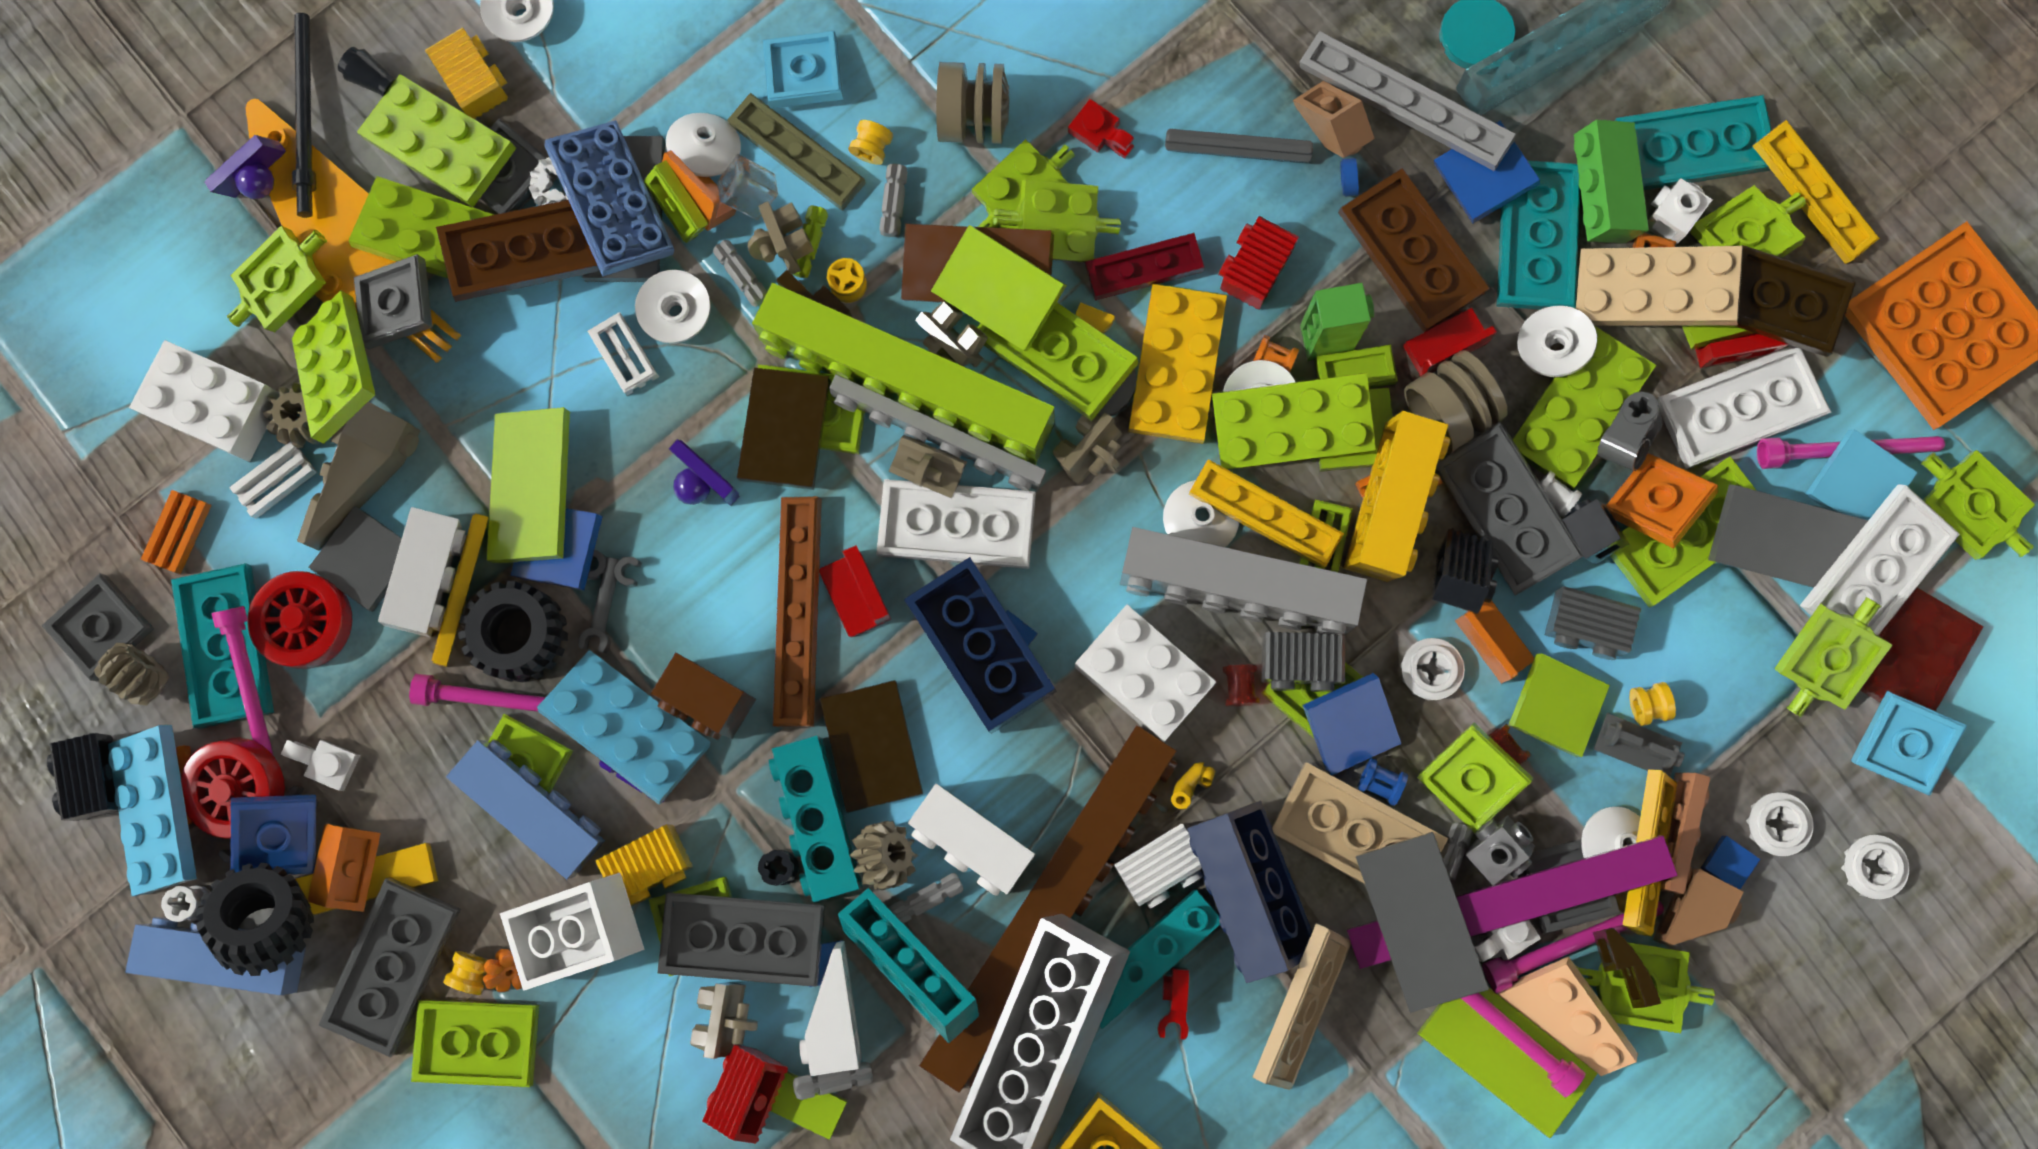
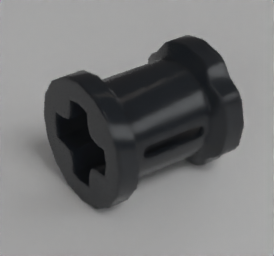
[758,850,799,886]

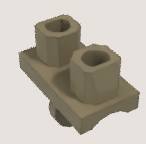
[747,201,814,275]
[915,301,988,367]
[1053,412,1122,486]
[888,435,967,499]
[690,983,758,1059]

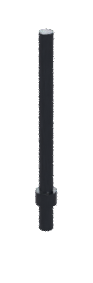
[292,13,316,218]

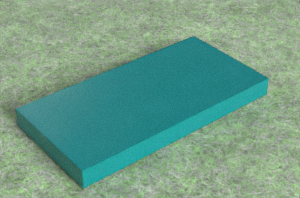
[1615,95,1772,190]
[1497,160,1580,310]
[171,563,274,729]

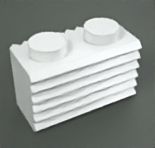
[1114,824,1204,909]

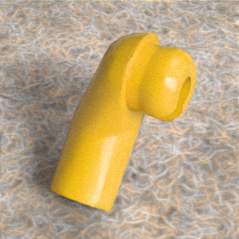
[1171,762,1215,809]

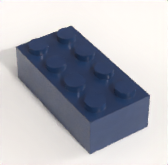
[904,557,1057,734]
[1187,800,1312,984]

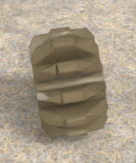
[262,382,318,448]
[94,643,169,706]
[849,821,919,890]

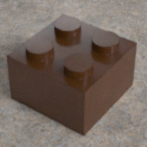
[651,652,756,741]

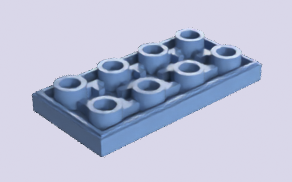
[545,120,674,276]

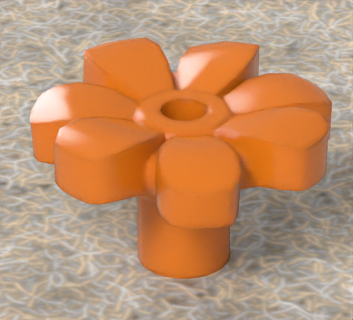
[483,949,522,992]

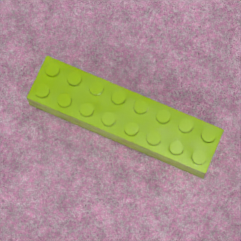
[752,283,1055,465]

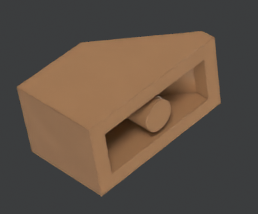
[1293,81,1375,158]
[1653,869,1744,945]

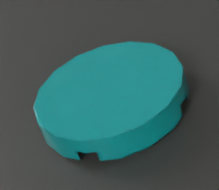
[1439,0,1516,71]

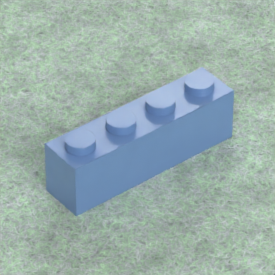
[446,739,605,880]
[125,917,306,995]

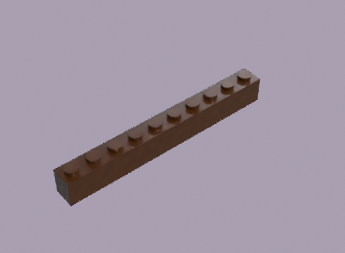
[919,725,1178,1093]

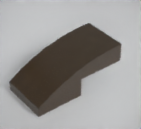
[776,270,853,318]
[1593,928,1662,1008]

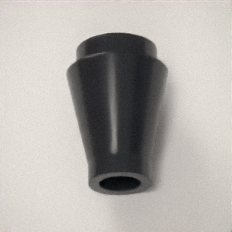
[338,47,396,97]

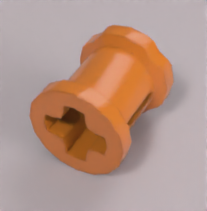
[1253,335,1300,373]

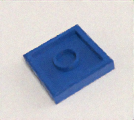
[1434,120,1540,224]
[511,508,603,590]
[1302,673,1401,776]
[230,795,316,875]

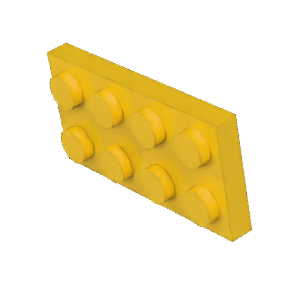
[1128,284,1227,444]

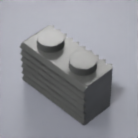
[1544,586,1641,660]
[1261,632,1345,692]

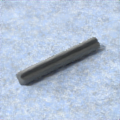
[1165,129,1313,163]

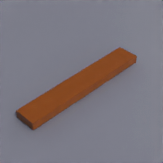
[773,496,822,727]

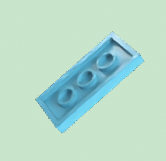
[537,650,710,805]
[108,725,197,896]

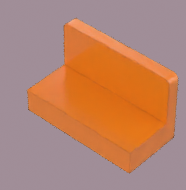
[662,150,737,231]
[1455,601,1534,684]
[308,824,381,912]

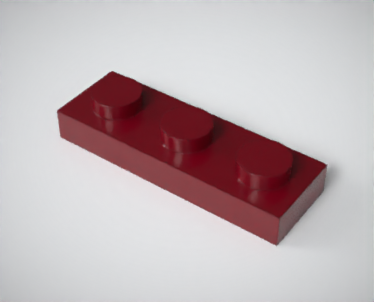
[1085,233,1205,301]

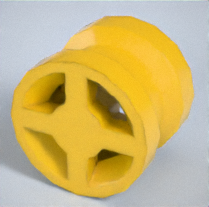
[848,120,893,165]
[827,258,867,303]
[1629,682,1676,726]
[443,951,487,995]

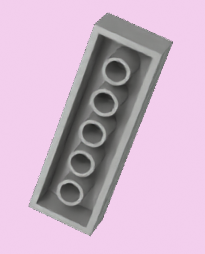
[1120,527,1367,635]
[950,914,1130,1149]

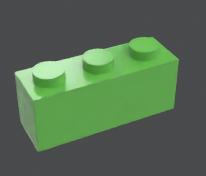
[1574,120,1649,244]
[1300,283,1374,361]

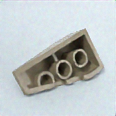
[297,402,420,551]

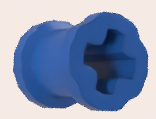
[1357,758,1408,806]

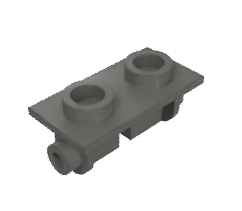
[1593,713,1685,777]

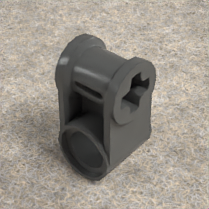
[1597,392,1663,471]

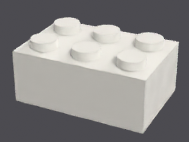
[129,340,280,462]
[378,507,467,638]
[1075,605,1216,742]
[908,784,1036,896]
[500,872,645,991]

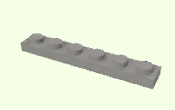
[1300,31,1516,171]
[829,374,1046,491]

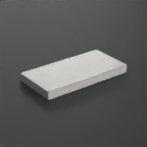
[1656,346,1831,469]
[876,479,1036,569]
[1800,484,1960,635]

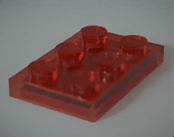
[1860,587,1984,711]

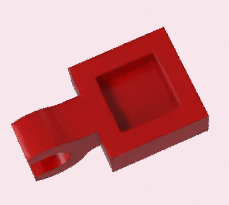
[1068,99,1134,159]
[1157,967,1189,1040]

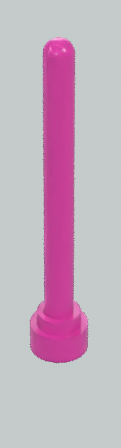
[1757,436,1946,469]
[211,606,274,756]
[409,674,546,712]
[1482,901,1664,994]
[1461,992,1586,1098]

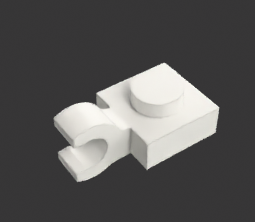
[281,740,361,791]
[1474,920,1541,962]

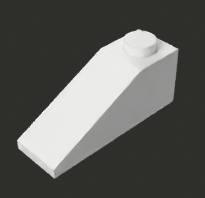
[800,941,862,1076]

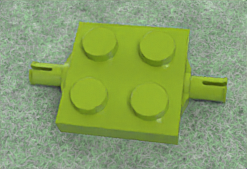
[972,139,1075,229]
[993,180,1121,262]
[1690,185,1806,258]
[227,226,327,333]
[1921,450,2036,560]
[1774,597,1892,717]
[1576,942,1715,1034]

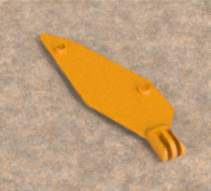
[245,99,461,363]

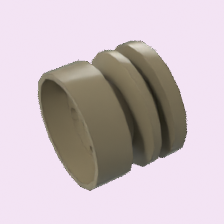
[936,62,1009,144]
[1404,351,1507,454]

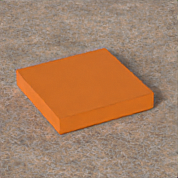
[1606,453,1718,549]

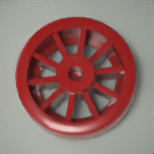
[247,571,353,669]
[181,737,285,838]

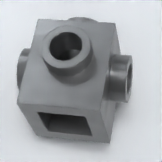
[1466,816,1535,885]

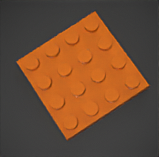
[1845,221,2038,430]

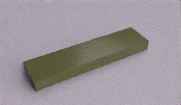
[727,93,866,211]

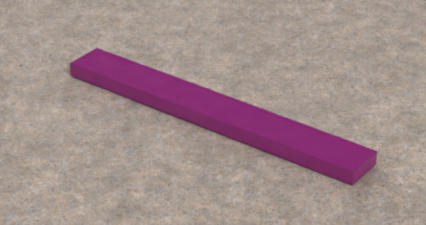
[1347,835,1678,969]

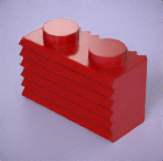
[1218,216,1299,310]
[702,1044,788,1144]

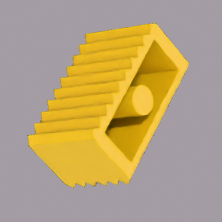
[425,27,508,119]
[595,824,693,906]

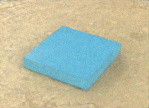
[763,31,843,109]
[1805,429,1917,520]
[1851,691,1967,796]

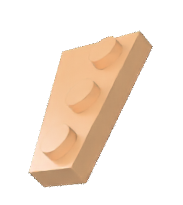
[1498,956,1638,1076]

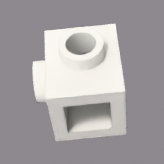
[1648,178,1712,246]

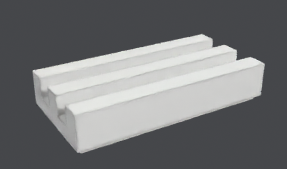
[587,312,659,396]
[229,441,317,519]

